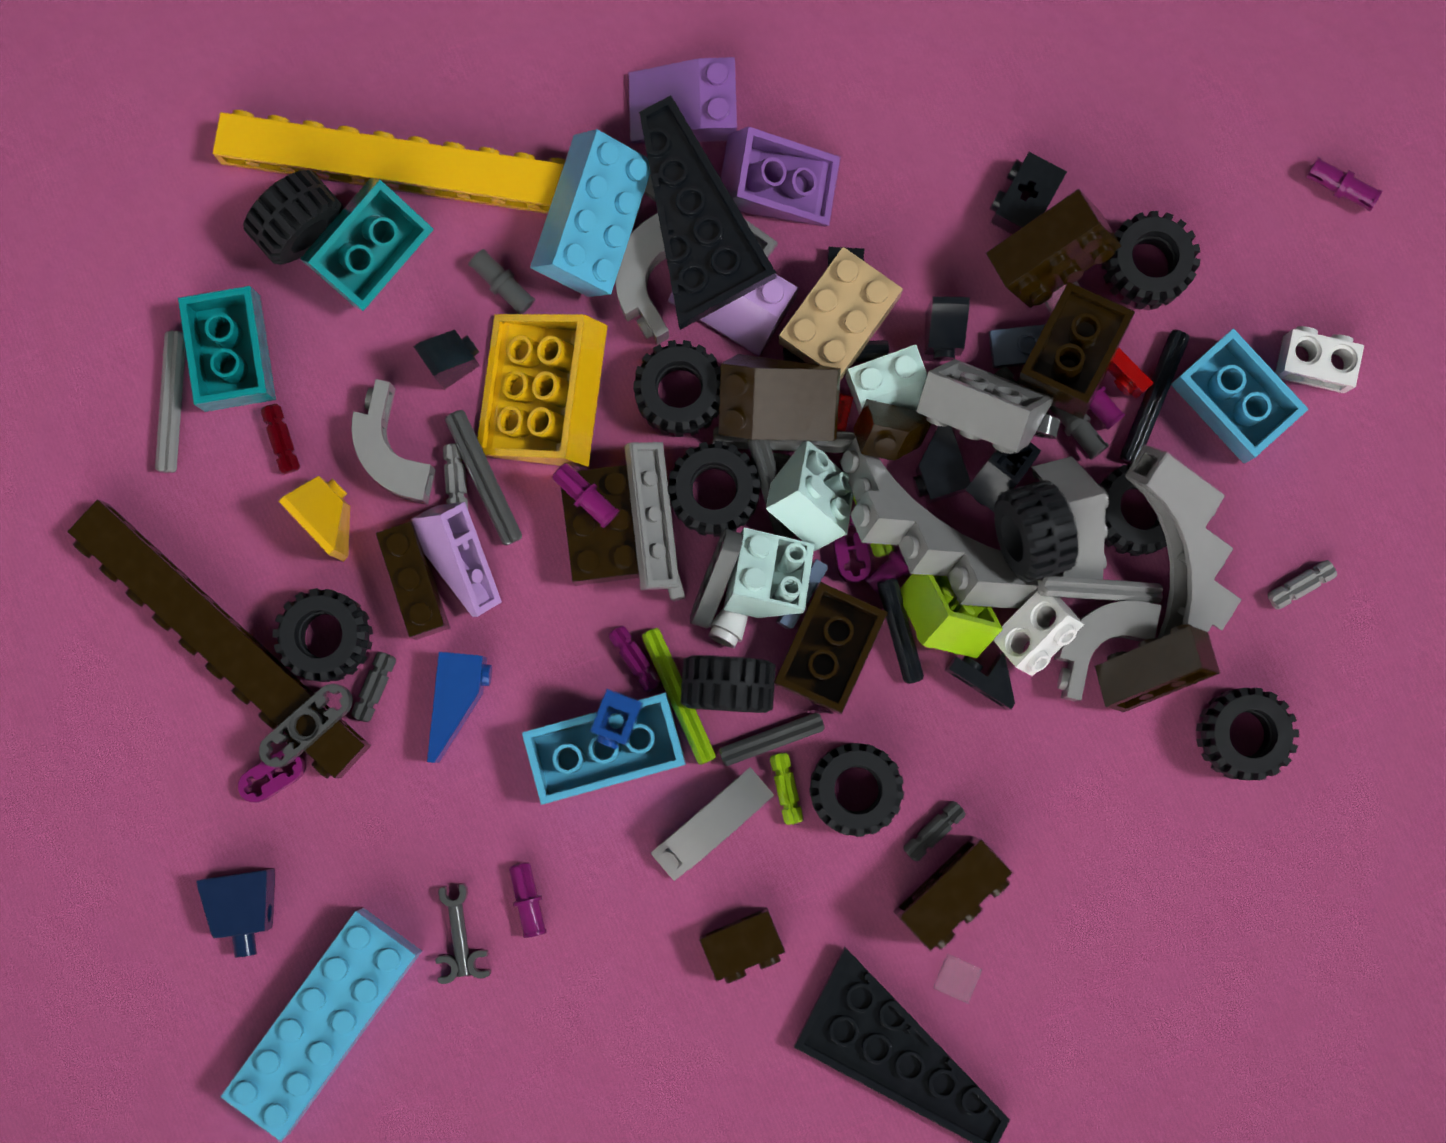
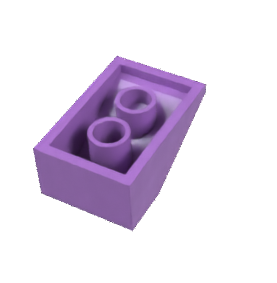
[629,57,737,144]
[721,126,840,227]

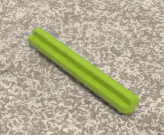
[642,628,716,765]

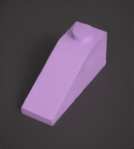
[411,502,502,617]

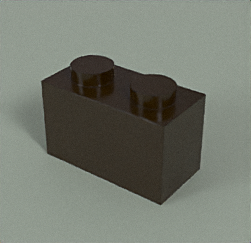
[699,908,785,984]

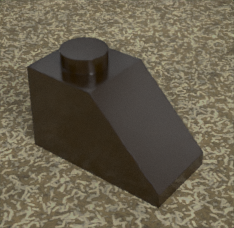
[853,399,932,461]

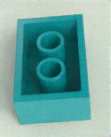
[300,178,434,311]
[178,286,276,412]

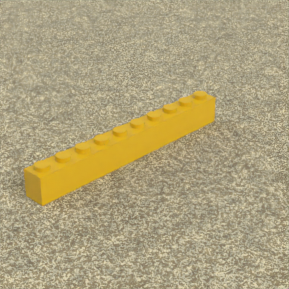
[213,110,565,214]

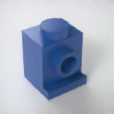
[590,689,644,749]

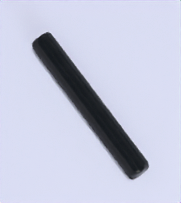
[1120,329,1190,464]

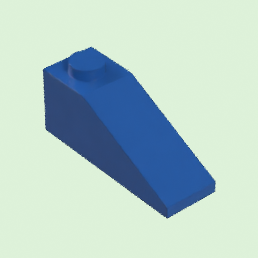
[427,652,492,763]

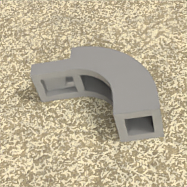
[616,213,670,345]
[352,379,436,505]
[1054,600,1161,701]
[650,767,774,881]

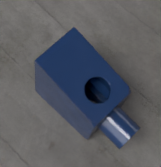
[196,868,275,958]

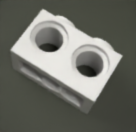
[1275,326,1364,394]
[993,591,1084,676]

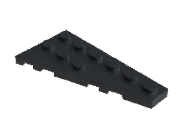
[639,95,777,330]
[794,946,1010,1143]

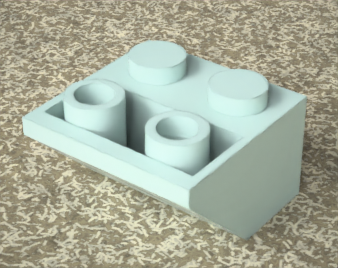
[766,441,853,551]
[724,527,815,618]

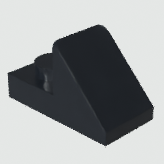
[945,653,1015,710]

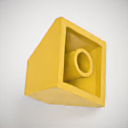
[279,476,350,562]

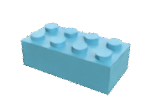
[530,129,651,297]
[522,693,686,805]

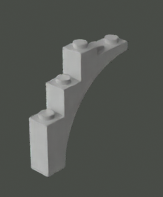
[840,437,1038,609]
[1125,444,1242,639]

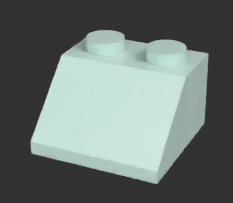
[845,345,928,414]

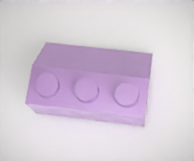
[668,274,798,357]

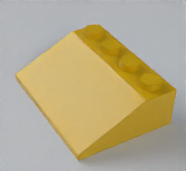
[477,314,608,467]

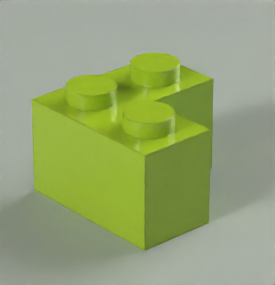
[900,574,1003,658]

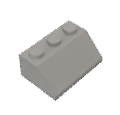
[916,359,1053,454]

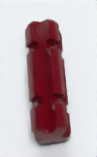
[261,404,300,474]

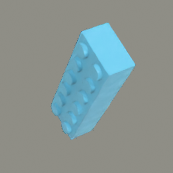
[221,908,422,1142]

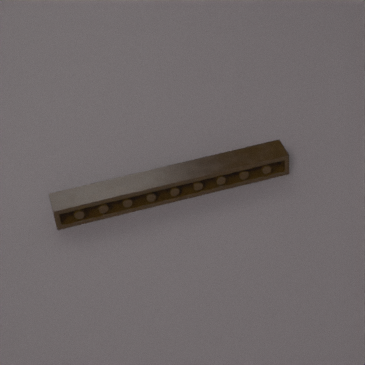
[67,499,371,779]

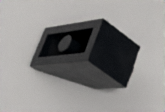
[925,296,970,361]
[413,330,480,390]
[913,425,971,504]

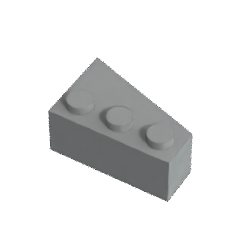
[1032,456,1109,579]

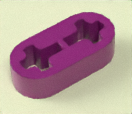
[833,516,871,583]
[238,751,306,803]

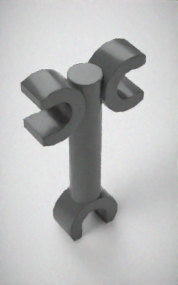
[435,883,491,984]

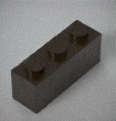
[376,521,450,640]
[1095,624,1220,712]

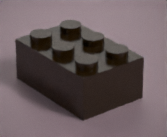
[986,189,1122,308]
[561,465,639,586]
[774,582,888,714]
[893,836,1013,951]

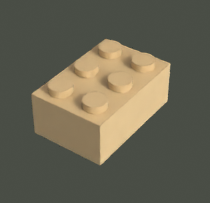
[779,247,903,381]

